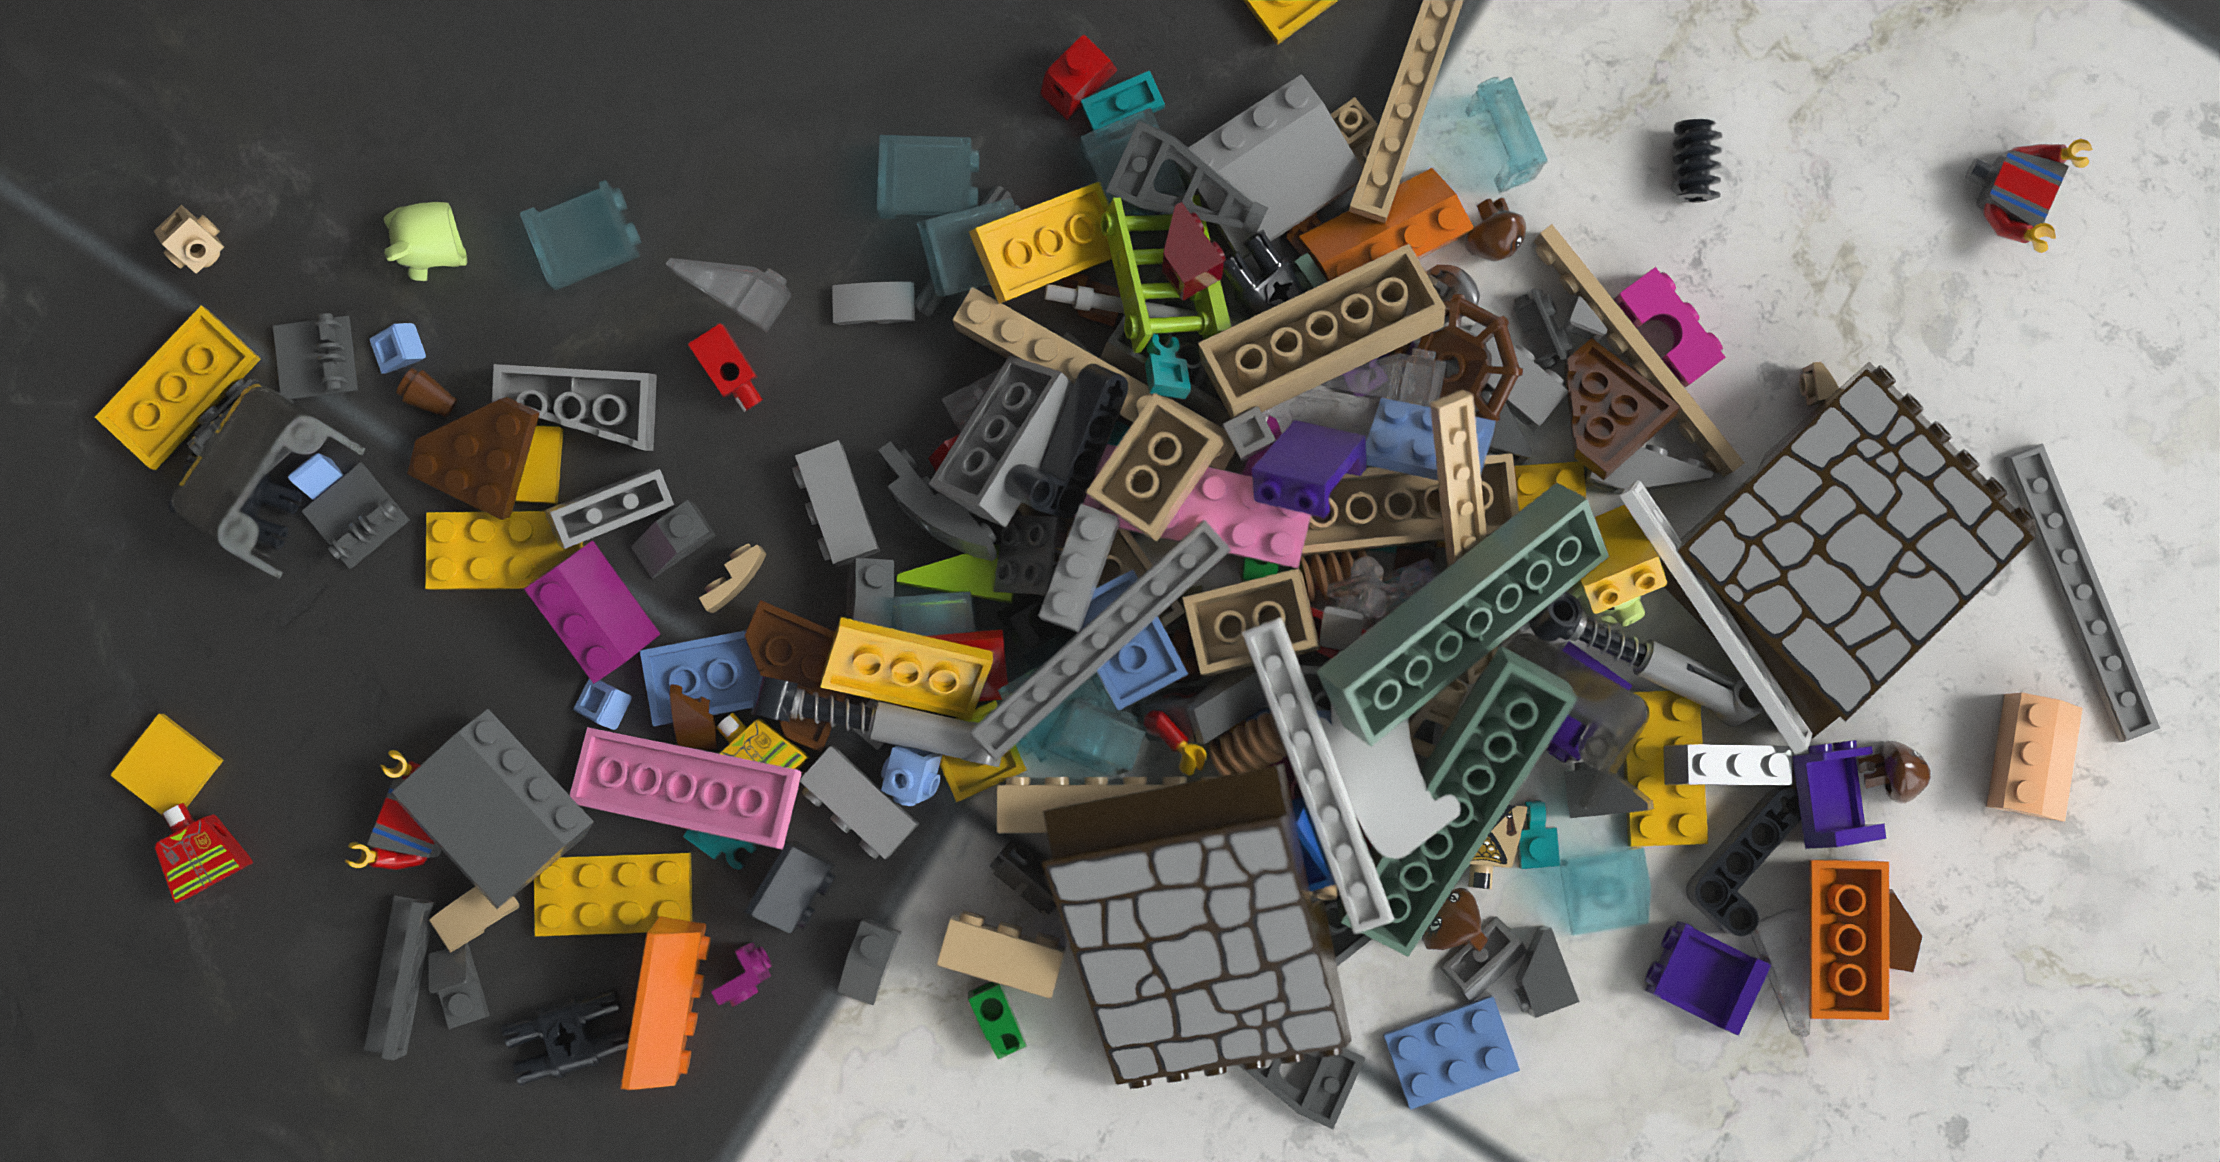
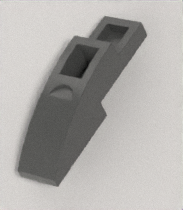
[878,441,998,561]

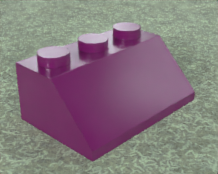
[525,540,661,684]

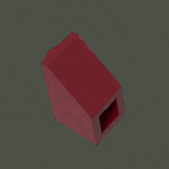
[1162,202,1225,301]

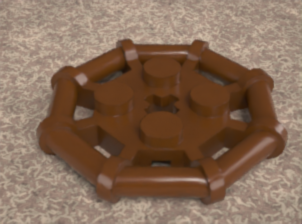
[1383,294,1523,424]

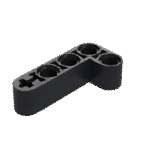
[1005,363,1129,518]
[1686,788,1801,937]

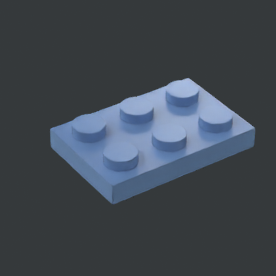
[1366,397,1496,481]
[1080,569,1188,711]
[640,630,760,727]
[1383,995,1520,1110]

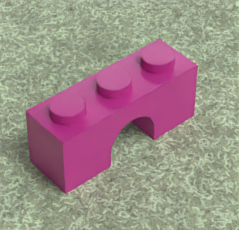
[1613,267,1726,388]

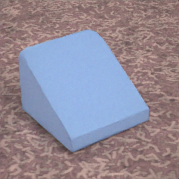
[369,323,426,374]
[288,453,344,500]
[573,678,632,730]

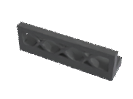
[364,895,436,1060]

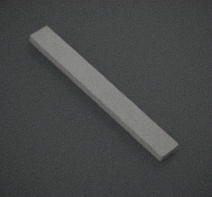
[2003,443,2160,742]
[969,520,1231,762]

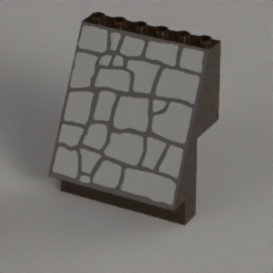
[1659,362,2036,739]
[1042,764,1352,1089]

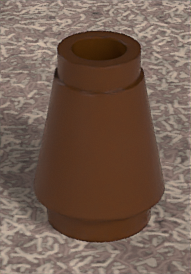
[396,368,458,419]

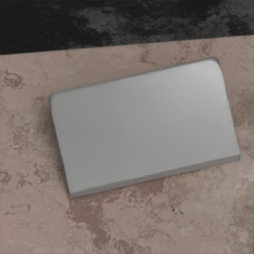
[1440,916,1527,1002]

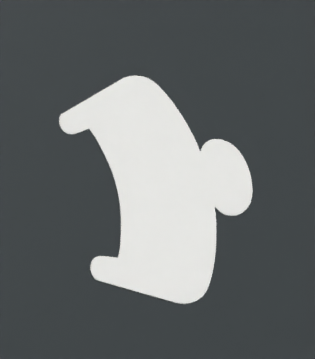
[1319,650,1460,859]

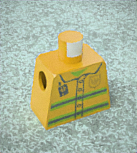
[716,713,811,770]

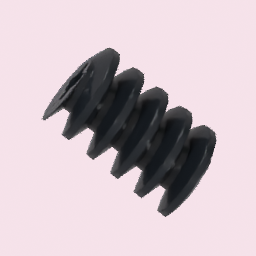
[1671,119,1723,203]

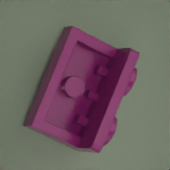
[711,942,772,1007]

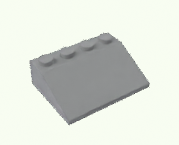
[1176,74,1363,259]

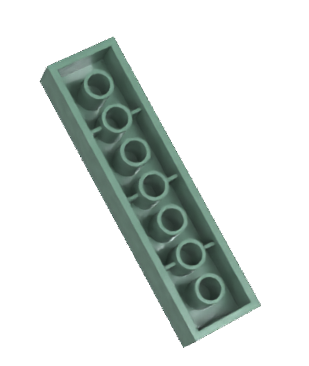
[1316,483,1609,747]
[1336,646,1577,957]

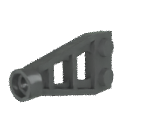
[1106,120,1268,235]
[1239,1047,1365,1129]

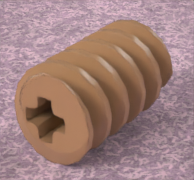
[1298,550,1376,602]
[1210,712,1288,776]

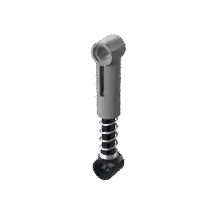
[1529,592,1764,727]
[751,676,1002,767]

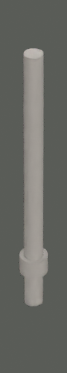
[1044,284,1246,327]

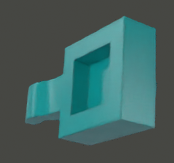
[1518,800,1560,869]

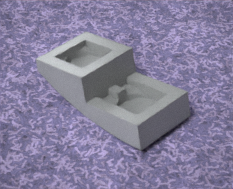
[832,282,915,325]

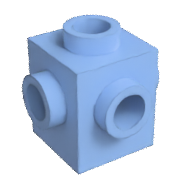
[881,746,942,806]

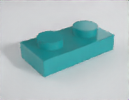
[1081,70,1165,138]

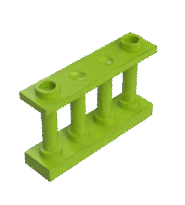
[1101,195,1232,353]

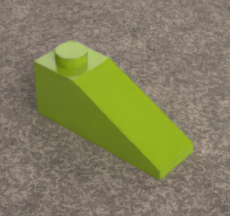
[896,544,1014,604]

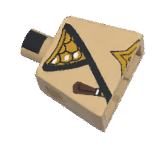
[1468,805,1527,889]

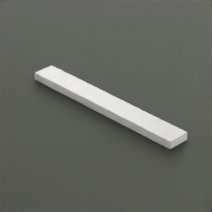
[1620,480,1812,755]
[1242,618,1394,934]

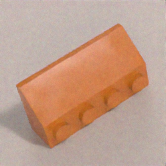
[1298,168,1474,282]
[1809,859,1889,1020]
[621,916,711,1090]

